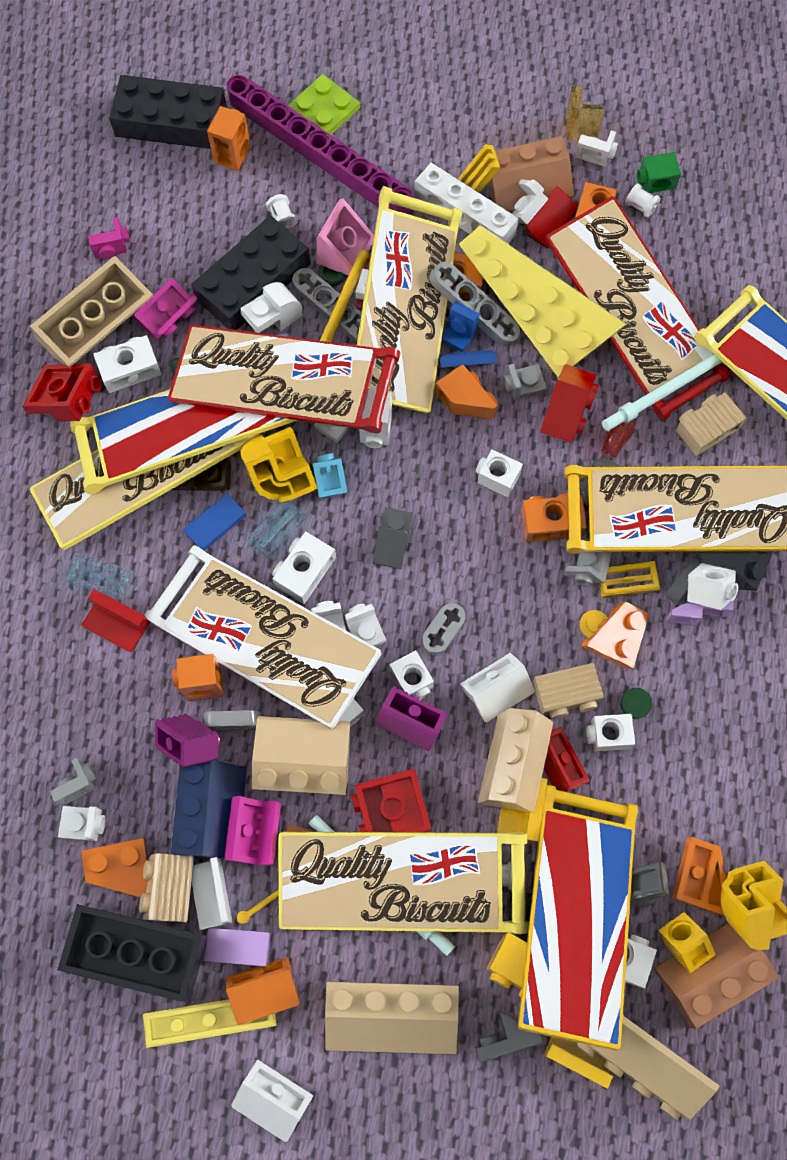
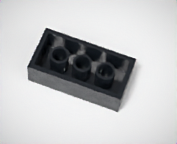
[109,75,227,149]
[191,215,311,330]
[57,904,208,1002]

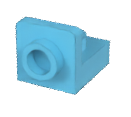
[312,453,347,498]

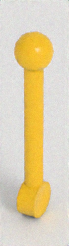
[237,889,279,924]

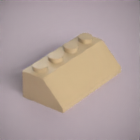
[30,256,153,368]
[325,982,459,1054]
[576,1016,720,1120]

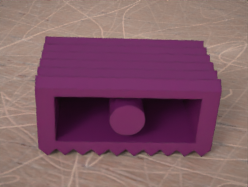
[374,686,447,751]
[155,713,220,768]

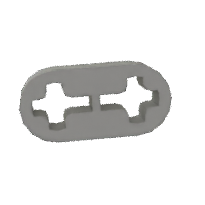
[422,603,465,655]
[203,710,261,731]

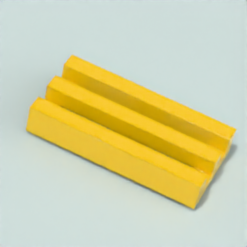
[458,144,500,193]
[599,561,661,598]

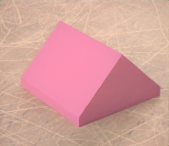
[316,198,374,276]

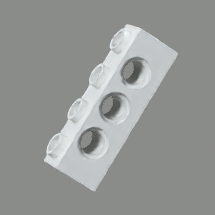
[414,163,519,244]

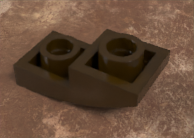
[171,459,231,491]

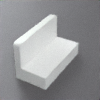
[460,653,535,722]
[191,857,232,930]
[231,1060,313,1142]

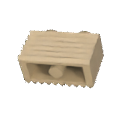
[676,392,747,456]
[532,663,604,719]
[139,853,194,923]

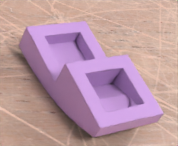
[667,600,734,625]
[204,928,271,966]

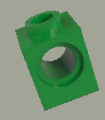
[637,152,681,193]

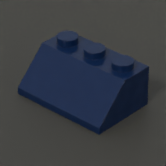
[171,761,247,860]

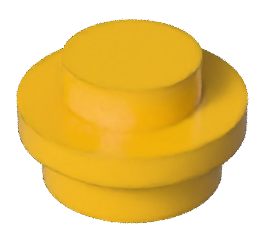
[579,610,608,638]

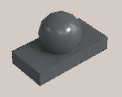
[630,861,669,907]

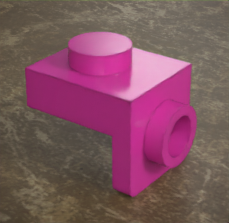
[88,217,130,260]

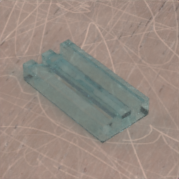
[246,501,307,560]
[65,555,132,600]

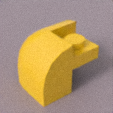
[241,427,318,503]
[721,861,787,951]

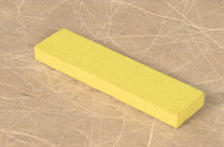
[143,999,277,1048]

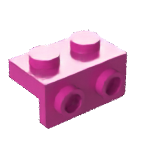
[133,277,198,340]
[224,796,281,865]

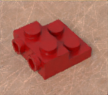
[22,363,102,421]
[351,769,432,832]

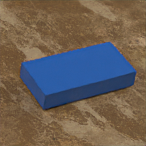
[438,350,497,368]
[183,493,247,551]

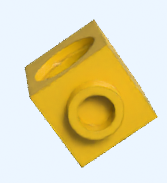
[658,912,716,974]

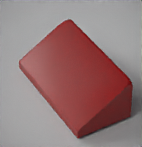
[526,186,578,249]
[543,726,590,792]

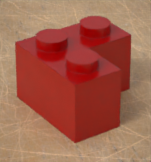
[540,364,599,443]

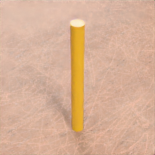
[320,249,370,342]

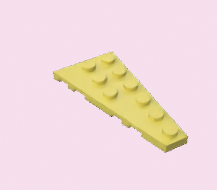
[459,226,627,377]

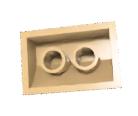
[478,708,553,813]
[252,716,351,795]

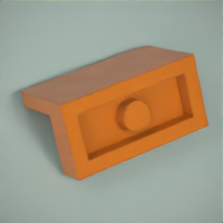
[226,957,300,1025]

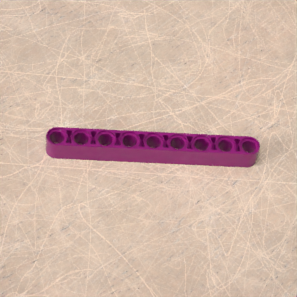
[226,75,414,215]

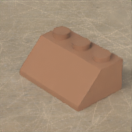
[487,136,574,212]
[654,923,780,1029]

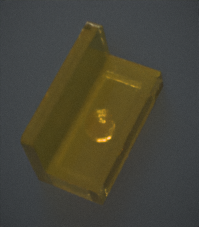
[565,86,604,141]

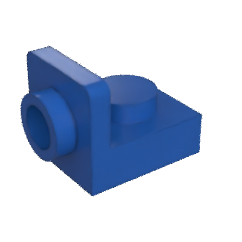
[441,301,480,352]

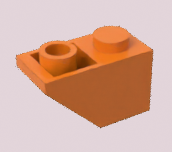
[435,364,497,419]

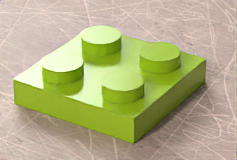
[288,74,361,135]

